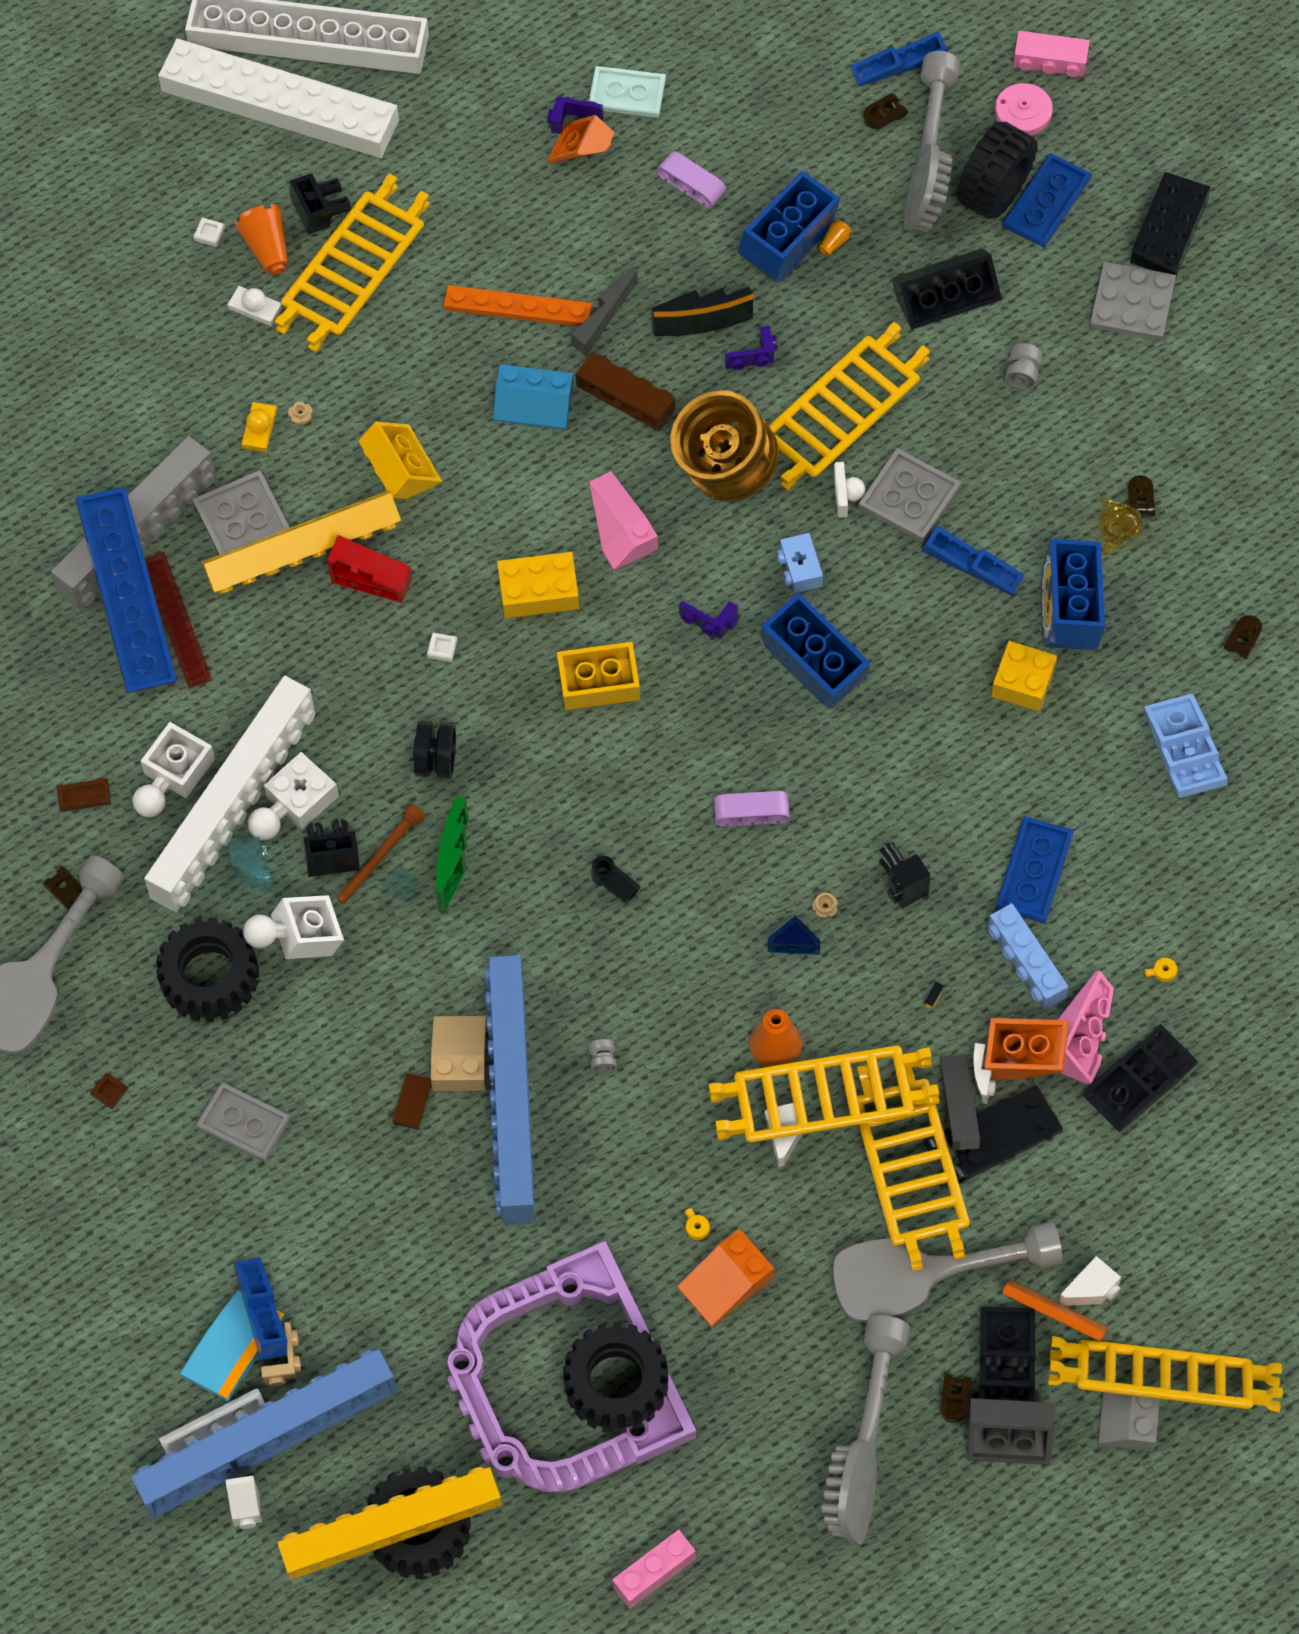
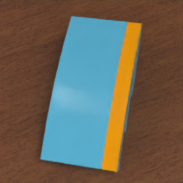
[180,1290,285,1401]

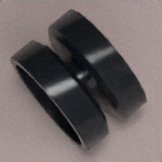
[413,721,456,779]

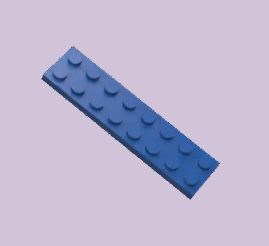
[75,487,177,694]

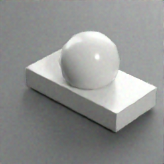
[227,286,282,326]
[834,462,866,517]

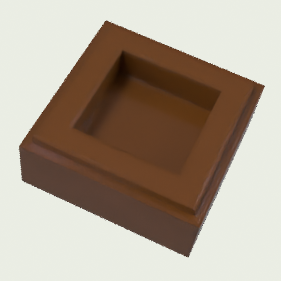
[90,1073,128,1109]

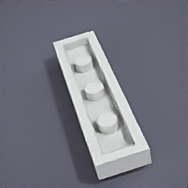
[159,1388,265,1454]

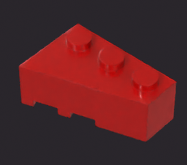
[327,535,412,603]

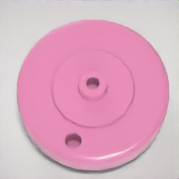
[995,83,1053,136]

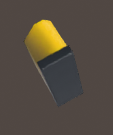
[924,982,944,1008]

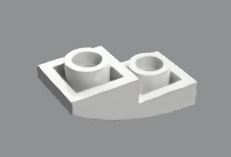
[974,1043,996,1104]

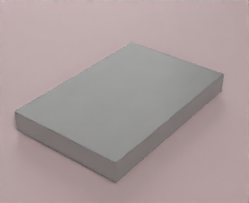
[196,1082,291,1162]

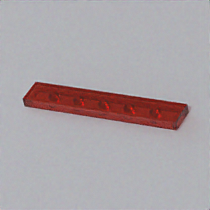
[144,552,212,689]

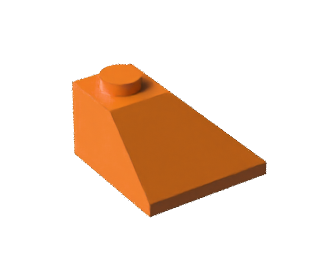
[547,115,615,163]

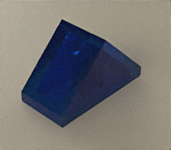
[768,915,820,955]

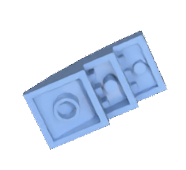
[1144,693,1228,798]

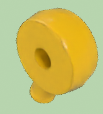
[1144,958,1178,982]
[685,1208,710,1240]

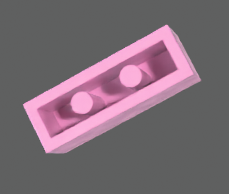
[1014,31,1090,77]
[612,1530,696,1609]

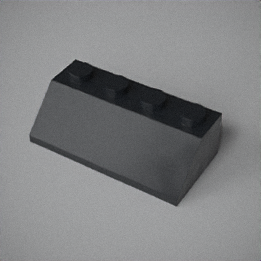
[892,248,1002,330]

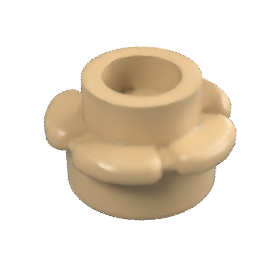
[288,402,312,425]
[812,893,838,918]

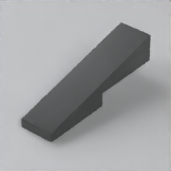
[571,267,638,357]
[940,1055,980,1151]

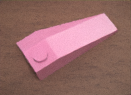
[589,471,658,570]
[1058,971,1114,1084]

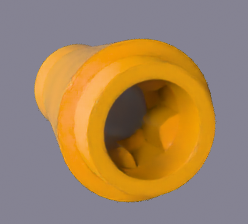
[818,220,852,257]

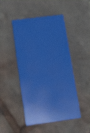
[1002,153,1092,248]
[995,816,1074,924]

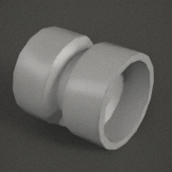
[1005,343,1043,389]

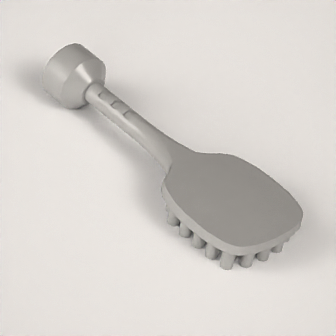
[904,51,961,233]
[0,855,125,1055]
[833,1222,1063,1323]
[822,1315,910,1545]

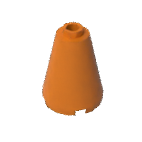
[234,204,288,275]
[749,1009,802,1067]

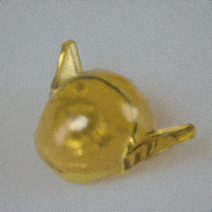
[1099,497,1142,555]

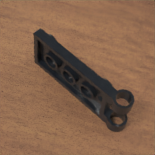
[923,1084,1063,1184]

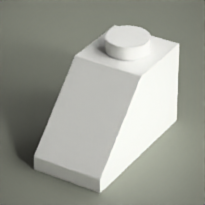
[764,1103,802,1167]
[1059,1256,1121,1306]
[226,1476,262,1529]

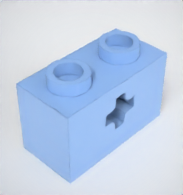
[777,533,823,594]

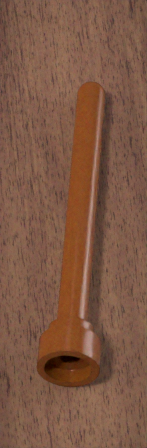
[337,803,426,904]

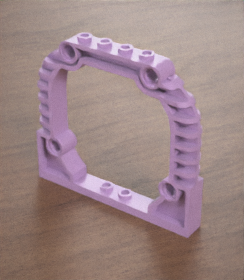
[446,1241,696,1493]

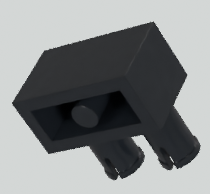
[290,173,351,234]
[303,819,360,877]
[879,842,931,909]

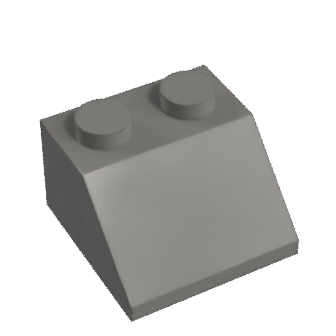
[1098,1392,1160,1452]

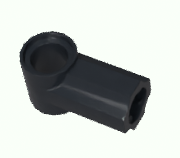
[591,856,640,904]

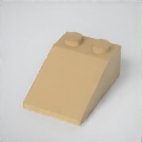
[431,1016,486,1091]

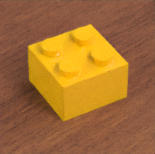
[992,641,1057,712]

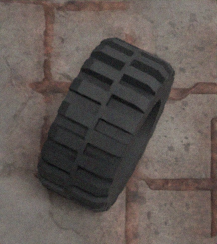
[957,121,1038,219]
[156,918,259,1023]
[563,1322,669,1433]
[367,1467,471,1579]

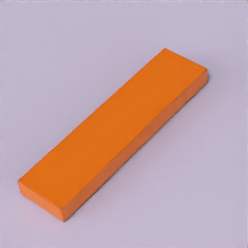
[1002,1280,1109,1341]

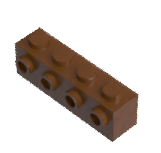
[576,352,675,432]

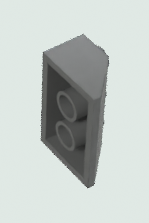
[967,1398,1054,1465]

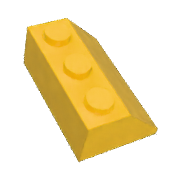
[358,421,442,499]

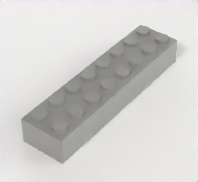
[51,436,216,611]

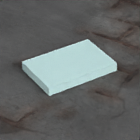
[589,66,666,118]

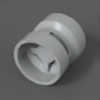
[588,1039,617,1073]

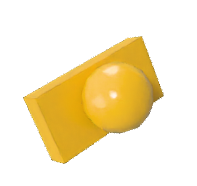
[241,402,277,452]

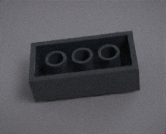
[1130,172,1211,277]

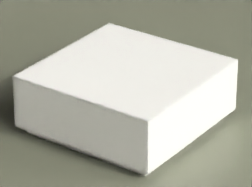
[193,218,225,247]
[427,633,457,662]

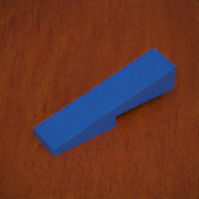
[850,31,948,86]
[921,525,1024,596]
[234,1258,288,1360]

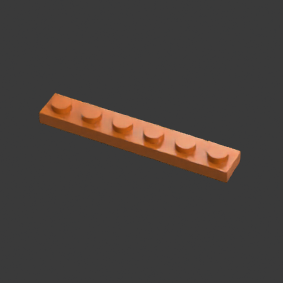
[444,285,592,327]

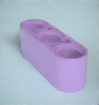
[657,151,726,208]
[714,791,790,827]

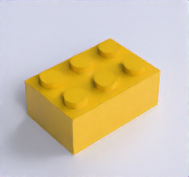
[497,552,579,618]
[557,642,640,711]

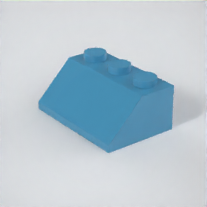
[493,364,574,430]

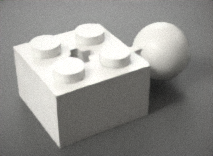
[133,722,215,817]
[248,752,339,840]
[243,895,344,959]

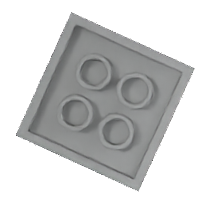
[1090,262,1176,341]
[858,448,961,543]
[192,470,290,555]

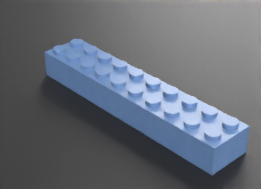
[485,955,535,1224]
[131,1349,397,1519]

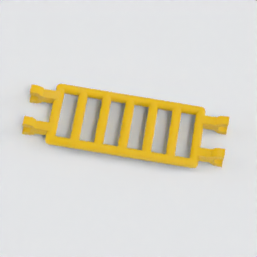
[274,174,430,352]
[768,322,930,491]
[709,1045,940,1143]
[857,1064,970,1271]
[1048,1336,1283,1412]

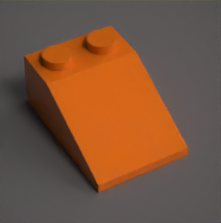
[985,1018,1069,1080]
[677,1229,774,1327]

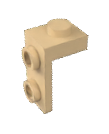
[261,1322,301,1388]

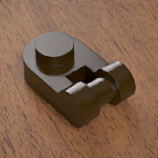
[864,93,908,129]
[1128,475,1155,517]
[1224,615,1262,660]
[42,866,83,910]
[940,1373,972,1423]

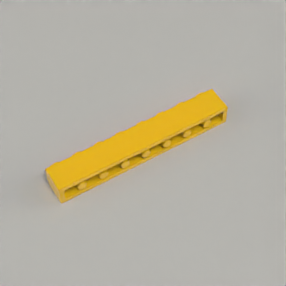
[201,491,401,594]
[277,1467,502,1580]

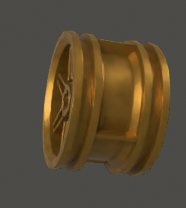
[671,390,779,502]

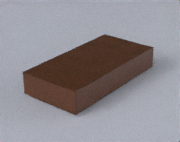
[57,778,111,812]
[393,1073,432,1130]

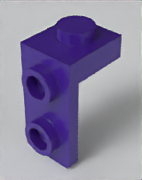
[547,97,604,134]
[725,326,778,370]
[679,601,739,639]

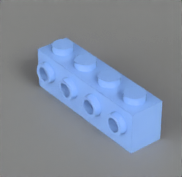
[987,903,1068,1010]

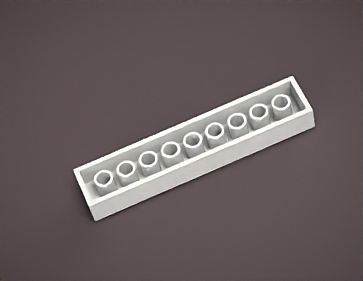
[185,0,429,74]
[158,39,399,158]
[144,675,315,913]

